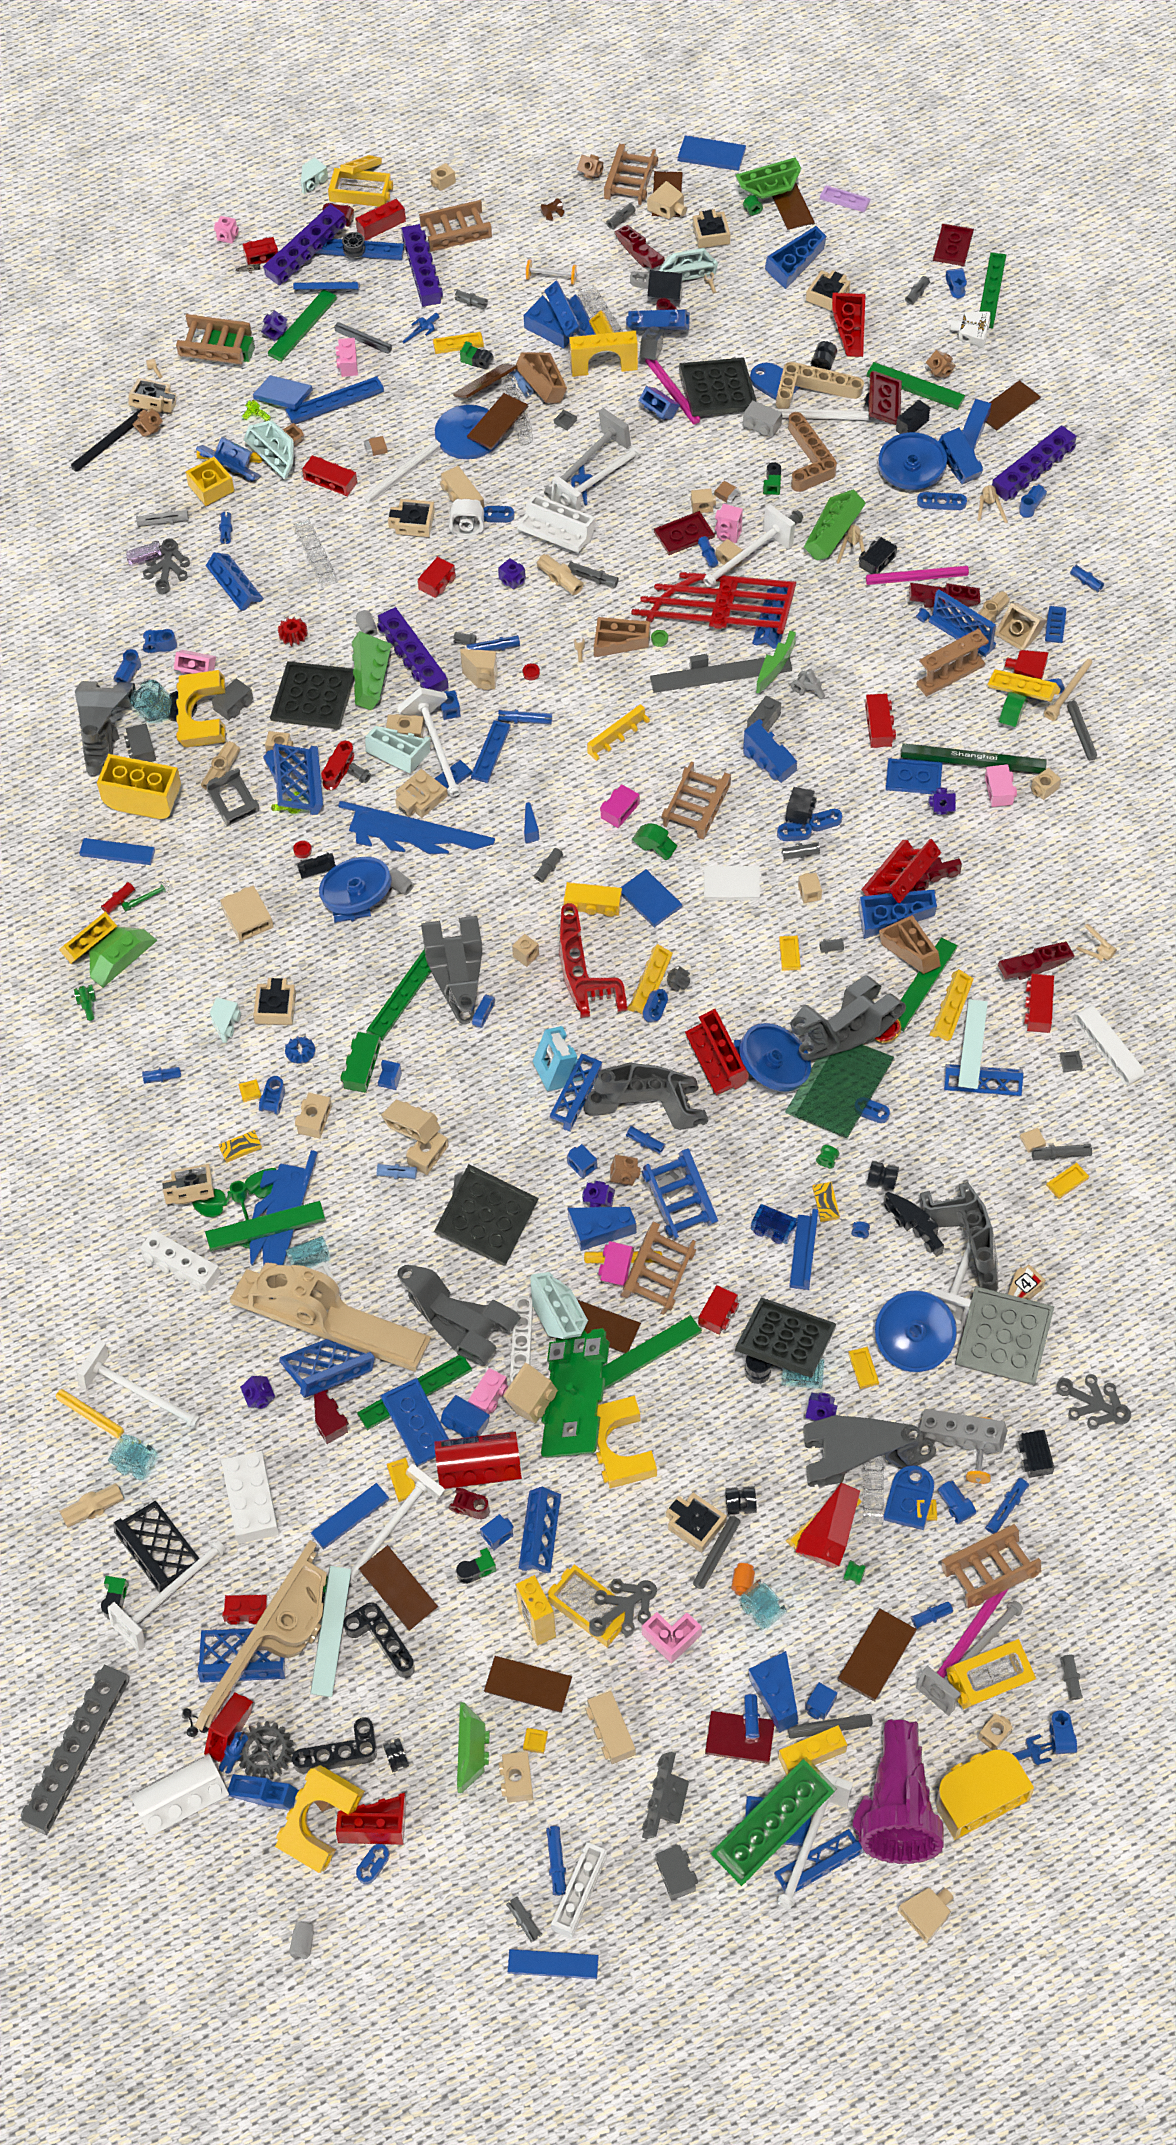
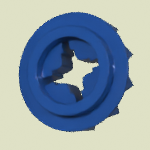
[285,1036,315,1064]

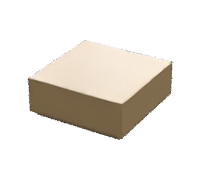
[1020,1128,1046,1153]

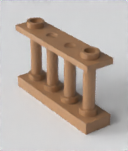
[604,143,658,205]
[419,200,492,252]
[176,314,252,364]
[916,629,989,697]
[661,761,731,840]
[620,1221,697,1315]
[942,1524,1041,1609]

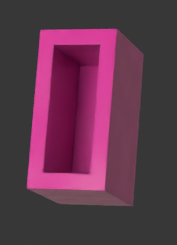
[600,784,640,829]
[598,1241,635,1286]

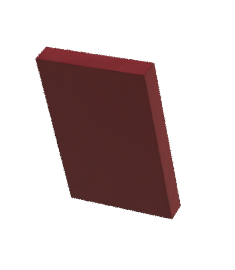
[933,223,974,267]
[869,371,902,425]
[654,511,715,556]
[705,1711,775,1764]

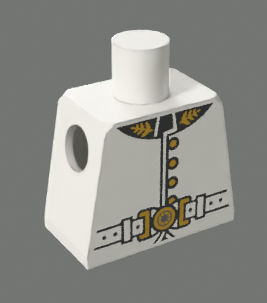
[950,312,990,348]

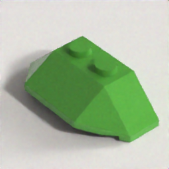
[736,157,801,199]
[90,926,157,988]
[457,1702,490,1793]

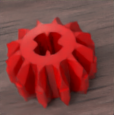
[278,617,308,647]

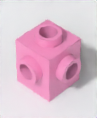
[214,216,239,243]

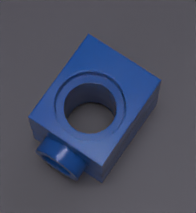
[440,690,461,720]
[567,1144,598,1179]
[480,1514,514,1551]
[805,1682,838,1720]

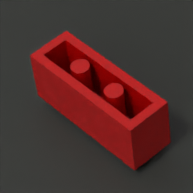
[355,198,406,241]
[302,455,358,497]
[865,693,896,748]
[1024,974,1054,1033]

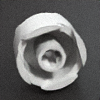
[449,499,484,538]

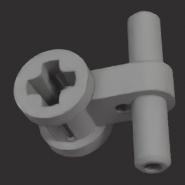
[790,669,825,699]

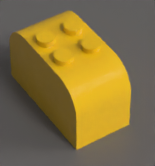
[97,754,181,819]
[936,1750,1034,1841]

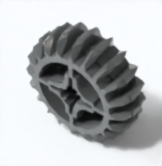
[237,1721,295,1780]

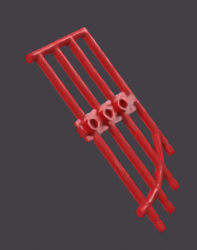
[631,572,797,634]

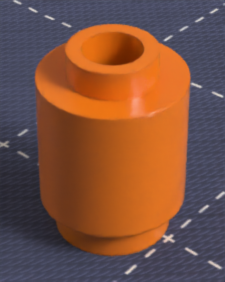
[731,1563,755,1596]

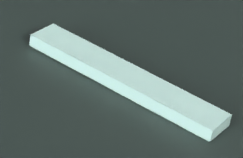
[958,999,988,1089]
[310,1566,351,1697]

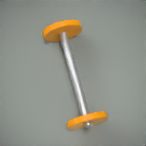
[525,259,578,285]
[966,1417,991,1484]

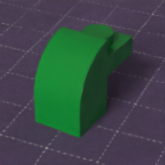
[999,692,1028,727]
[632,823,677,860]

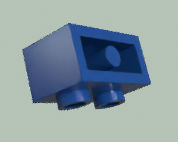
[638,386,680,420]
[440,1395,490,1438]

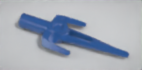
[402,313,440,343]
[571,464,595,505]
[1012,1734,1052,1765]

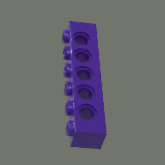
[263,204,347,286]
[401,224,443,307]
[992,425,1077,501]
[377,607,449,692]

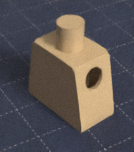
[647,181,687,219]
[898,1888,954,1944]

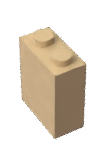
[220,885,274,942]

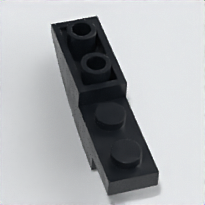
[883,1192,944,1257]

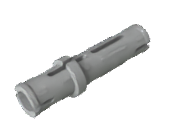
[136,510,189,527]

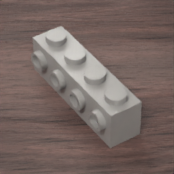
[919,1409,1008,1453]

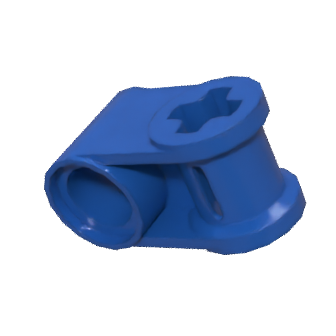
[946,268,967,299]
[143,629,177,653]
[259,1076,285,1115]
[1049,1710,1077,1755]

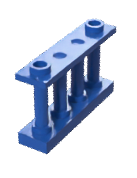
[544,280,596,338]
[642,1148,719,1240]

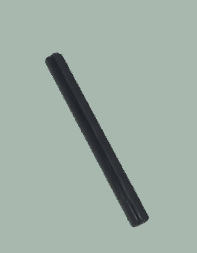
[71,408,144,472]

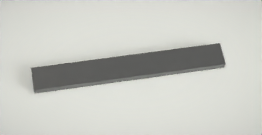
[650,657,792,693]

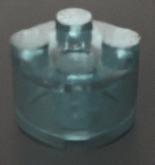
[131,680,172,722]
[108,1435,157,1480]
[739,1579,787,1631]

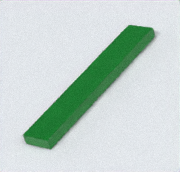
[979,252,1007,329]
[268,289,337,362]
[866,362,965,410]
[898,937,958,1032]
[366,949,431,1041]
[205,1201,326,1252]
[602,1315,702,1390]
[357,1355,472,1431]

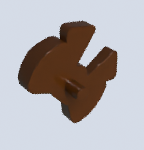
[540,198,565,221]

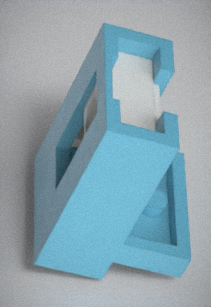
[532,1026,583,1091]

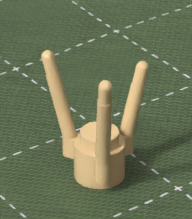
[977,485,1008,523]
[837,525,865,564]
[1076,924,1117,962]

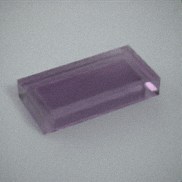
[126,541,162,565]

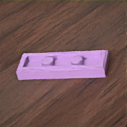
[820,185,870,212]

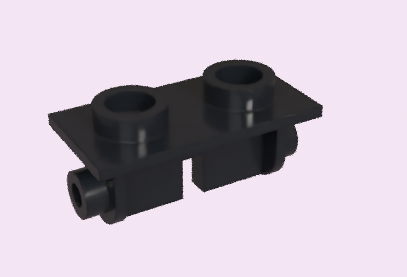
[296,852,336,879]

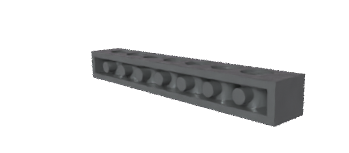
[20,1664,130,1836]

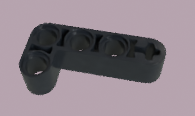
[343,1602,415,1678]
[292,1717,377,1774]

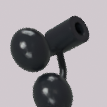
[182,1708,209,1737]

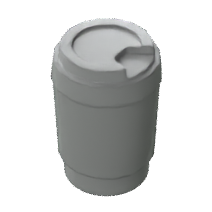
[356,610,377,636]
[390,869,414,895]
[289,1922,313,1959]

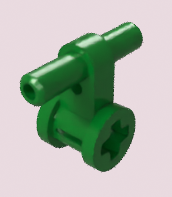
[74,984,96,1021]

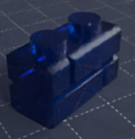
[751,1204,797,1245]

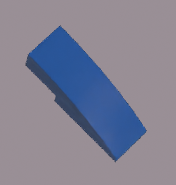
[962,399,992,449]
[227,1774,298,1810]

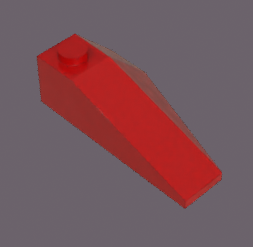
[832,293,866,357]
[794,1483,860,1569]

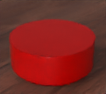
[522,663,540,681]
[293,840,312,859]

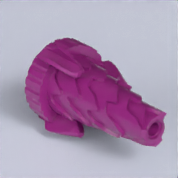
[853,1719,944,1864]

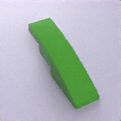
[756,631,796,693]

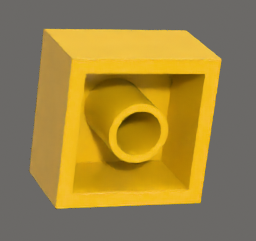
[185,457,234,506]

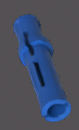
[466,635,520,651]
[498,709,552,725]
[985,1478,1029,1534]
[546,1826,566,1896]

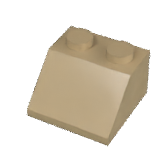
[995,603,1047,650]
[460,649,498,690]
[503,1363,558,1423]

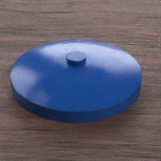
[435,405,500,459]
[878,432,947,490]
[319,857,392,914]
[739,1023,811,1092]
[875,1290,957,1372]

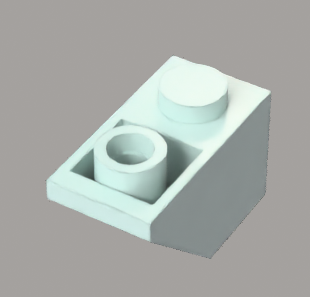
[301,157,328,194]
[210,997,241,1043]

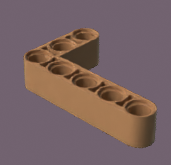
[788,412,837,492]

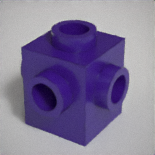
[261,310,288,341]
[498,558,526,590]
[928,787,956,815]
[582,1181,615,1207]
[240,1376,275,1409]
[805,1392,838,1421]

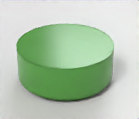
[651,630,668,647]

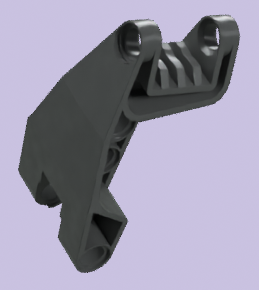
[75,681,135,774]
[421,915,482,1024]
[790,975,906,1061]
[583,1062,708,1130]
[920,1182,999,1291]
[397,1265,521,1366]
[803,1415,936,1487]

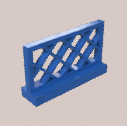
[929,589,996,657]
[273,743,323,815]
[279,1339,375,1398]
[197,1628,285,1683]

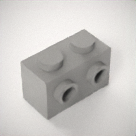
[743,400,782,437]

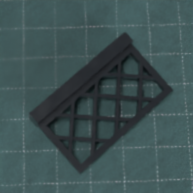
[113,1500,200,1593]

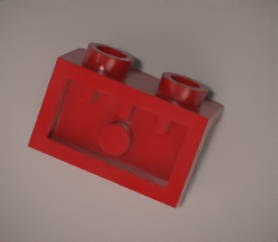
[222,1595,268,1625]

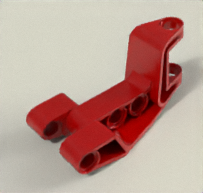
[559,903,628,1018]

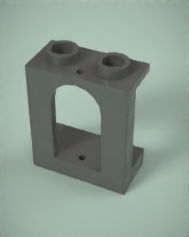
[207,769,259,826]

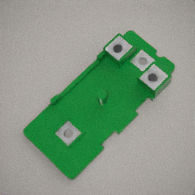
[541,1328,610,1458]

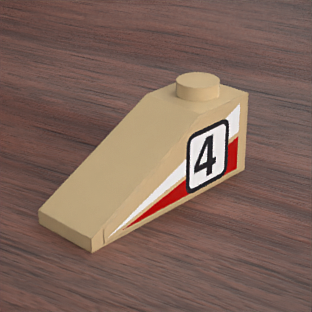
[1008,1264,1046,1300]

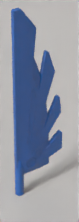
[338,800,495,854]
[250,1150,318,1299]

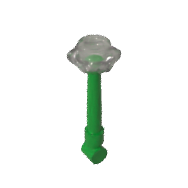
[122,879,173,912]

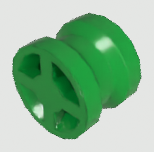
[743,195,763,216]
[816,1145,840,1169]
[844,1560,866,1586]

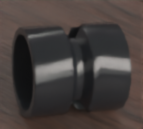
[810,341,838,370]
[867,1160,899,1191]
[745,1355,772,1384]
[725,1486,757,1515]

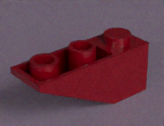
[314,1389,349,1444]

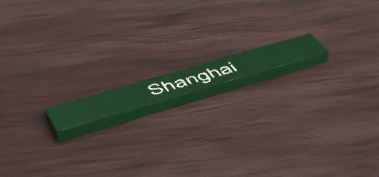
[901,743,1047,773]

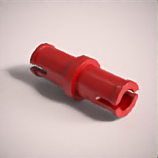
[101,882,136,915]

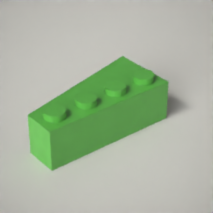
[804,489,866,561]
[352,631,391,710]

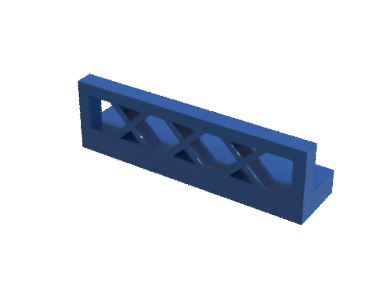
[205,552,264,611]
[752,587,794,649]
[550,1053,602,1132]
[944,1064,1024,1096]
[789,1209,818,1290]
[518,1486,561,1573]
[774,1829,864,1893]

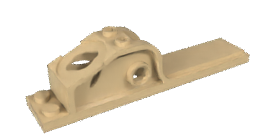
[230,1263,431,1372]
[195,1540,327,1731]

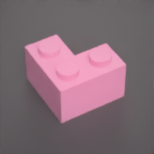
[642,1612,702,1664]

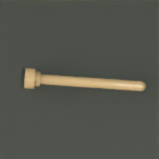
[1044,659,1092,721]

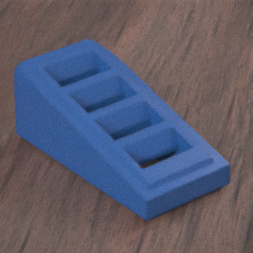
[1045,606,1067,643]
[524,802,540,843]

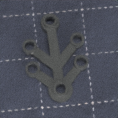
[143,538,190,594]
[1056,1374,1131,1430]
[589,1578,657,1637]

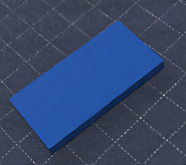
[677,135,746,171]
[380,1378,449,1467]

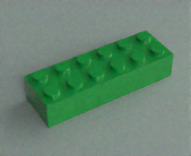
[710,1757,837,1887]

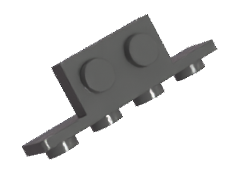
[642,1752,689,1839]

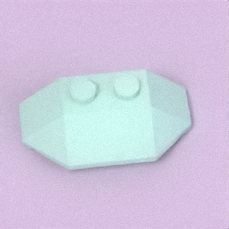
[659,248,718,281]
[243,421,294,479]
[530,1272,588,1339]

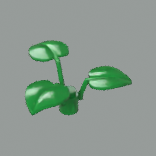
[191,1167,276,1249]

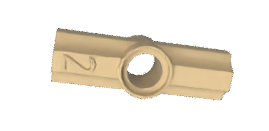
[537,554,584,595]
[972,591,1010,631]
[201,741,240,791]
[59,1483,124,1528]

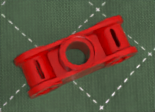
[321,740,354,790]

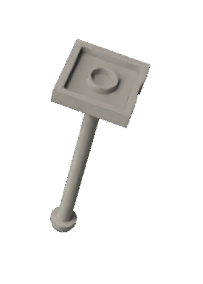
[544,408,631,499]
[916,1600,1023,1716]

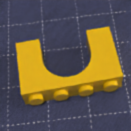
[569,330,638,377]
[176,670,225,747]
[596,1396,657,1489]
[275,1765,365,1873]

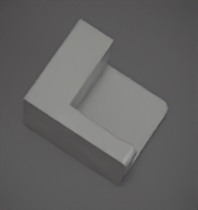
[657,1169,685,1199]

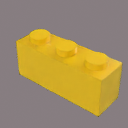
[564,882,622,917]
[59,912,117,964]
[778,1725,848,1776]

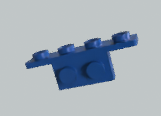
[196,437,261,481]

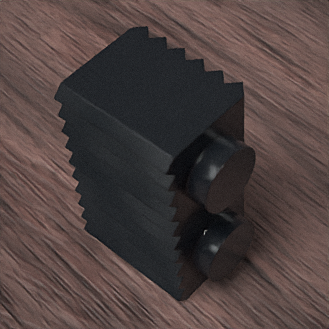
[896,400,931,434]
[859,537,897,574]
[785,787,817,825]
[1016,1430,1055,1478]

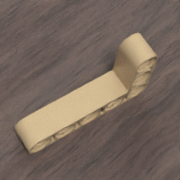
[776,362,864,409]

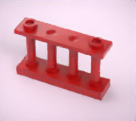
[861,839,942,903]

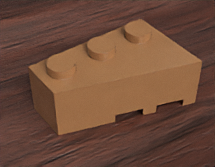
[516,352,567,403]
[594,617,651,658]
[879,915,940,974]

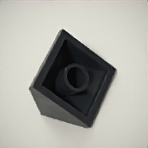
[647,270,683,300]

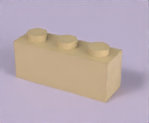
[440,466,484,508]
[381,1099,441,1144]
[585,1691,636,1764]

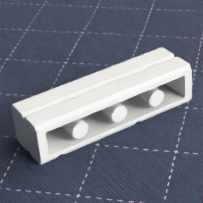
[551,1842,607,1939]

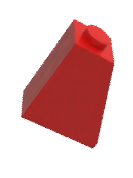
[204,1692,253,1763]

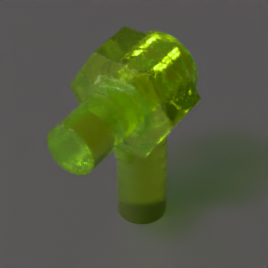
[242,400,271,421]
[271,791,302,814]

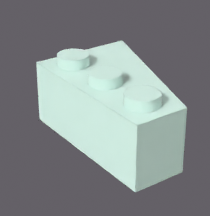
[365,726,431,774]

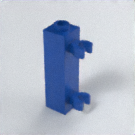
[626,309,690,331]

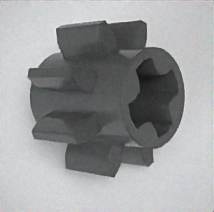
[667,966,690,991]

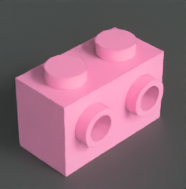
[336,338,358,377]
[715,504,743,543]
[174,650,216,674]
[985,765,1017,807]
[468,1368,508,1414]

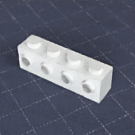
[140,1230,221,1293]

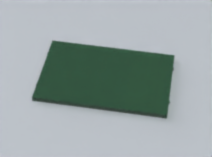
[785,1044,894,1139]

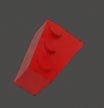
[336,1793,407,1845]

